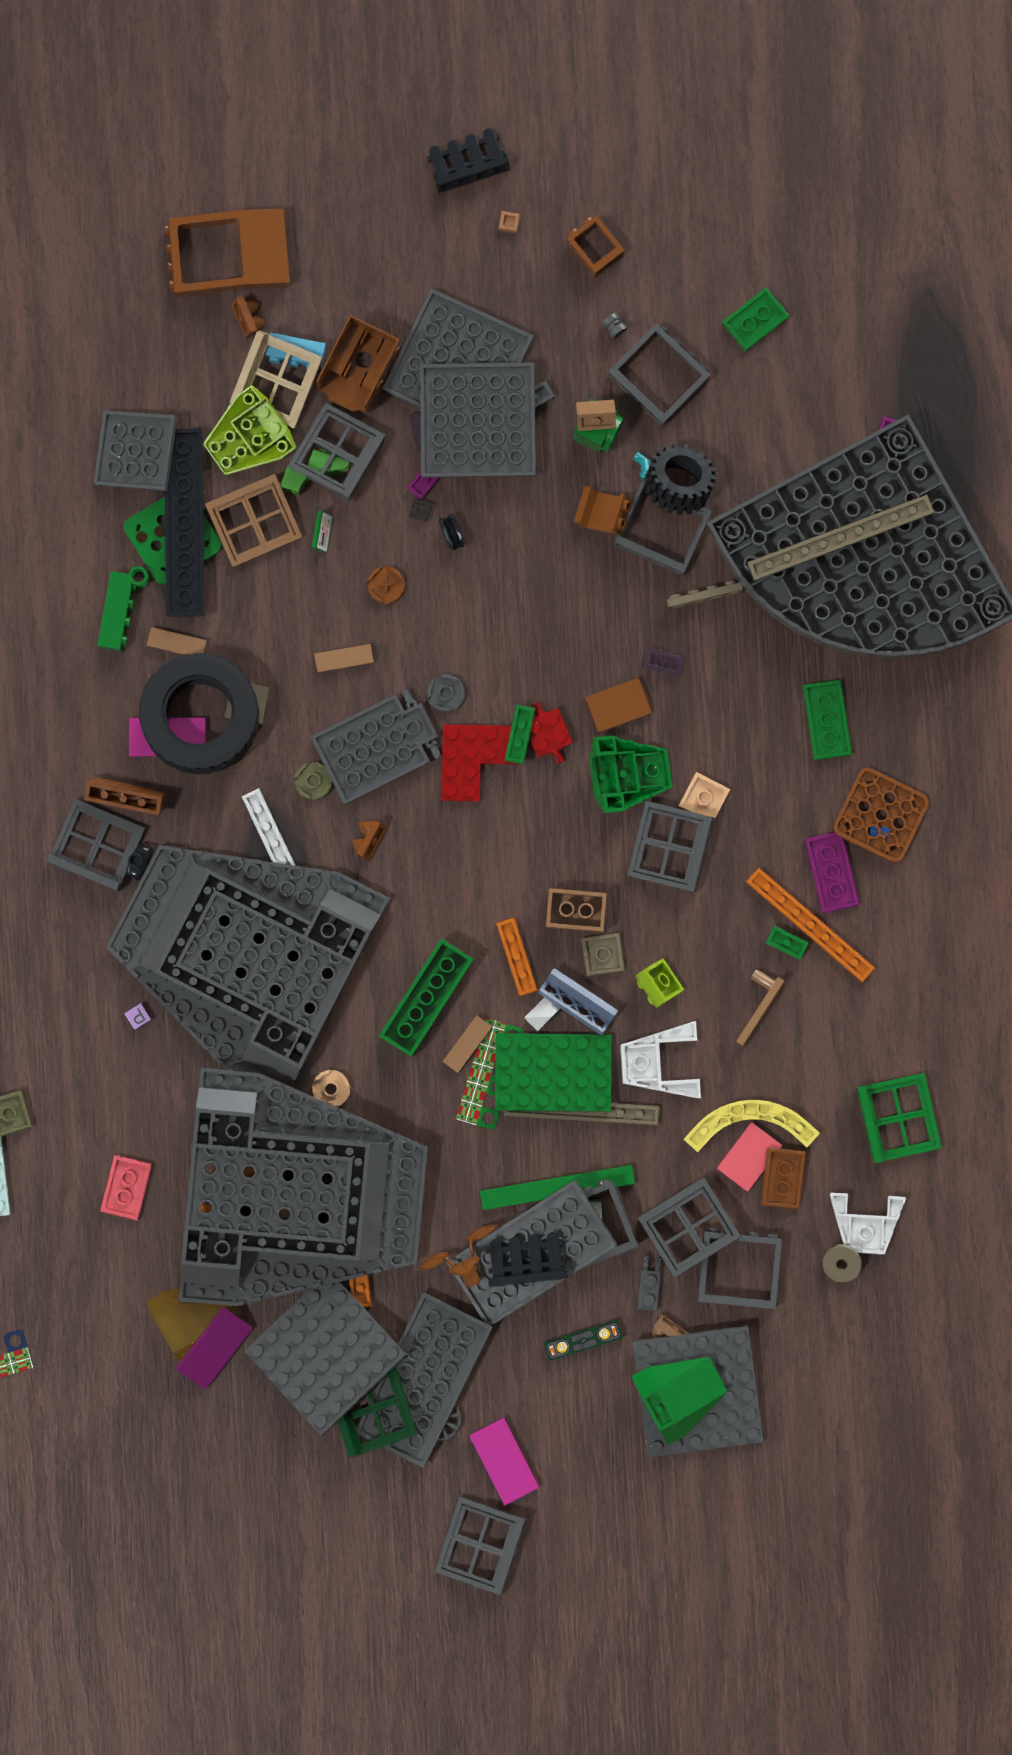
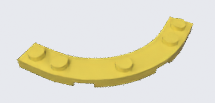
[683,1100,820,1152]

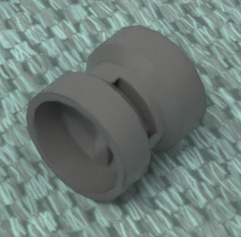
[601,312,628,339]

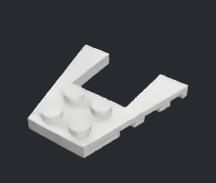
[620,1021,701,1098]

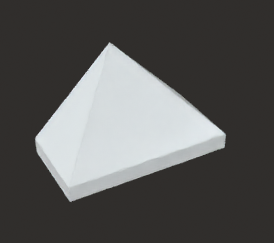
[524,991,561,1031]

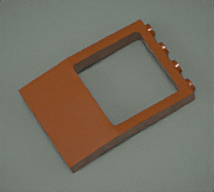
[165,208,290,297]

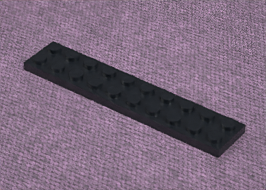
[165,429,205,617]

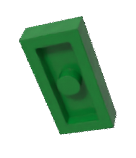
[765,926,809,960]

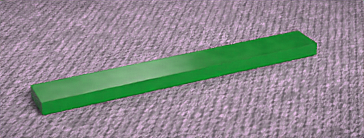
[480,1165,635,1210]

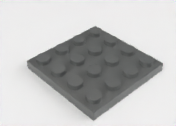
[93,410,177,492]

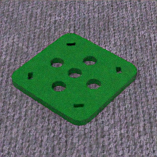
[124,497,222,585]

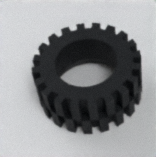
[644,444,716,515]

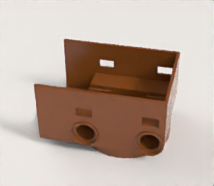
[316,315,401,414]

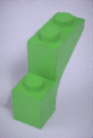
[281,449,350,496]

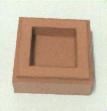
[498,211,520,234]

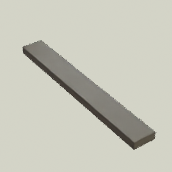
[504,1103,659,1126]

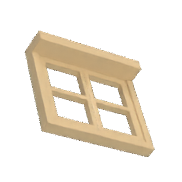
[230,331,323,428]

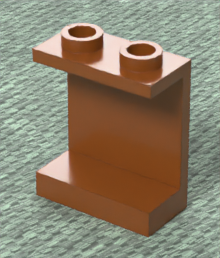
[574,486,632,536]

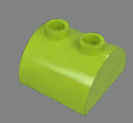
[635,958,684,1008]

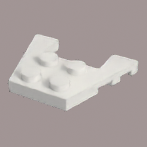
[830,1193,906,1254]

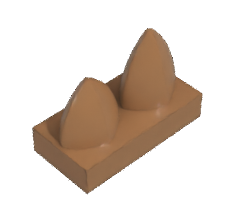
[651,1314,688,1338]

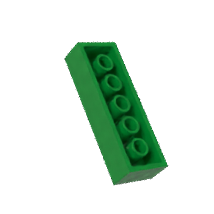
[379,939,474,1057]

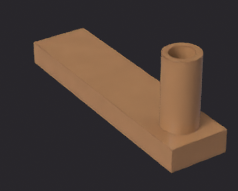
[736,969,786,1048]

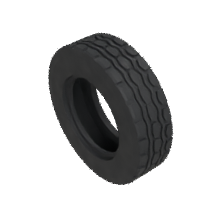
[139,653,259,775]

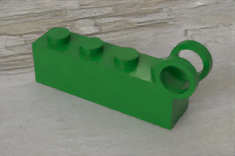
[97,566,150,652]

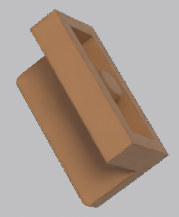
[576,400,616,431]

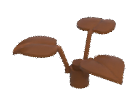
[417,1225,499,1287]

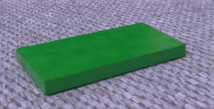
[803,680,852,761]

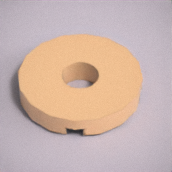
[312,1070,350,1107]

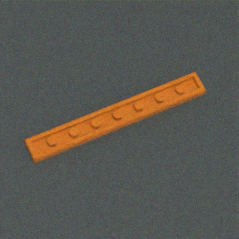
[746,868,875,983]

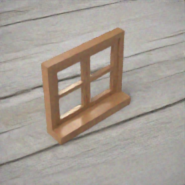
[205,474,302,567]

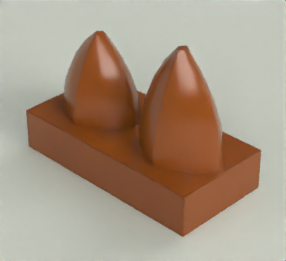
[231,296,265,339]
[352,820,387,862]

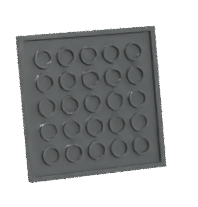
[382,288,534,408]
[420,363,536,478]
[245,1282,407,1436]
[632,1325,763,1457]

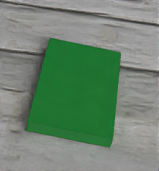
[722,287,790,352]

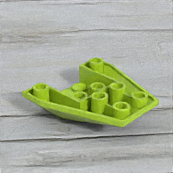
[203,385,296,475]

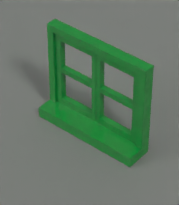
[856,1073,942,1163]

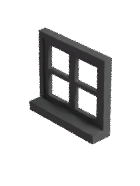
[288,403,385,504]
[46,799,146,892]
[628,801,715,892]
[638,1177,741,1278]
[435,1497,528,1595]

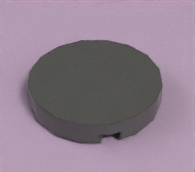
[427,674,465,713]

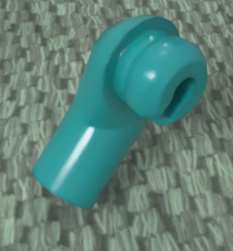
[633,452,651,480]

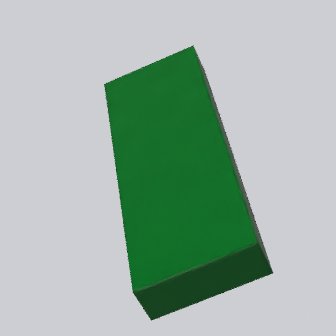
[505,705,535,765]

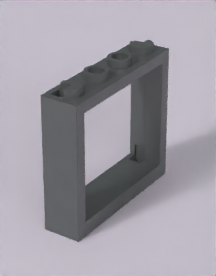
[608,323,710,427]
[614,480,712,576]
[581,1179,639,1269]
[697,1228,782,1309]

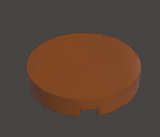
[367,566,405,605]

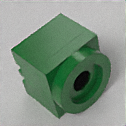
[573,399,624,453]

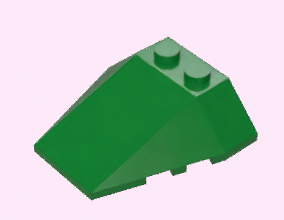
[589,736,673,814]

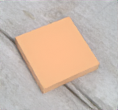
[678,772,730,818]

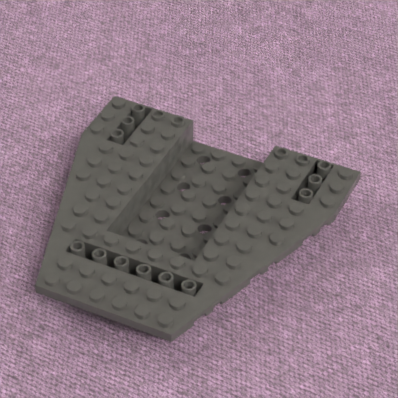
[106,845,390,1088]
[179,1068,428,1306]

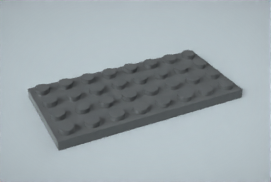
[446,1179,617,1326]
[357,1292,493,1468]

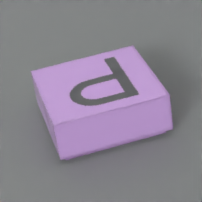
[124,1003,151,1030]

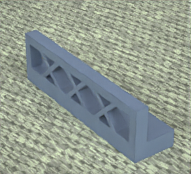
[538,968,618,1036]

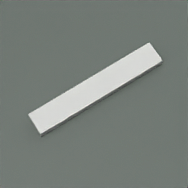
[242,788,295,865]

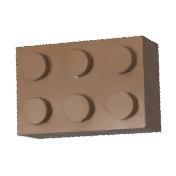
[546,888,607,933]

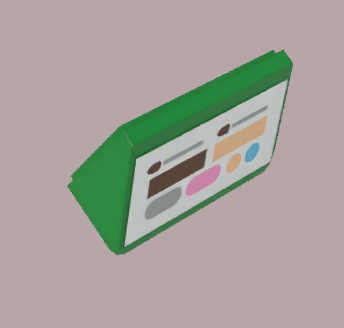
[312,510,333,553]

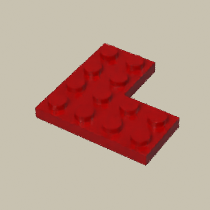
[441,724,519,802]

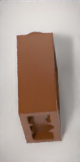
[567,215,625,278]

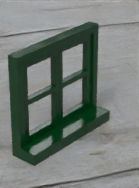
[337,1366,418,1458]

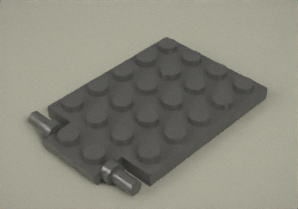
[310,689,442,805]

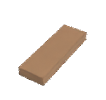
[147,627,207,655]
[314,644,374,673]
[443,1015,492,1073]

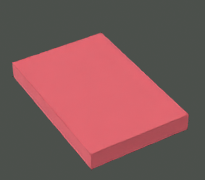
[717,1122,782,1192]
[100,1155,152,1221]

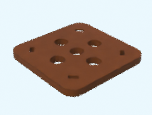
[833,768,929,863]

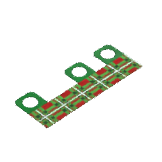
[456,1018,524,1130]

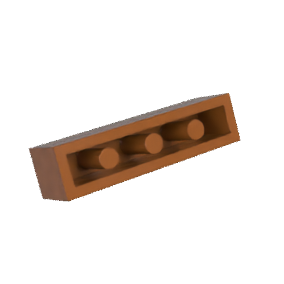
[84,777,166,815]

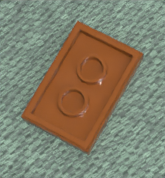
[585,678,652,733]
[760,1147,806,1209]

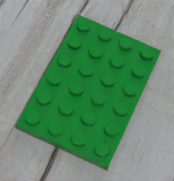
[495,1033,611,1112]

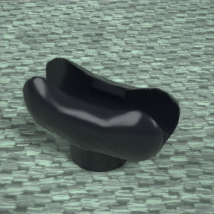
[439,514,465,551]
[126,843,153,881]

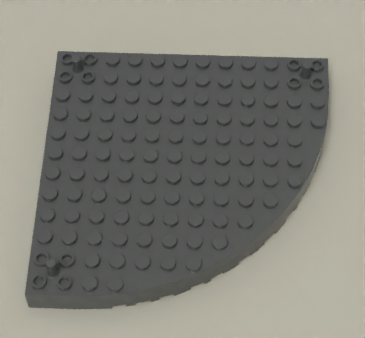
[706,414,1012,659]

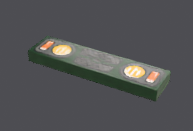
[543,1319,623,1361]

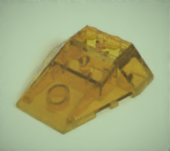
[146,1288,242,1362]

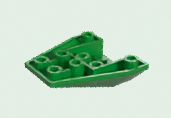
[631,1357,728,1445]

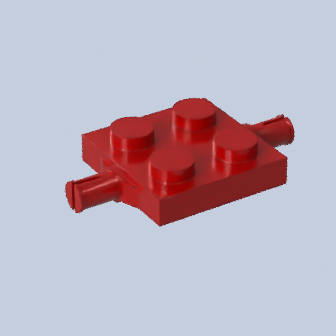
[529,702,573,765]

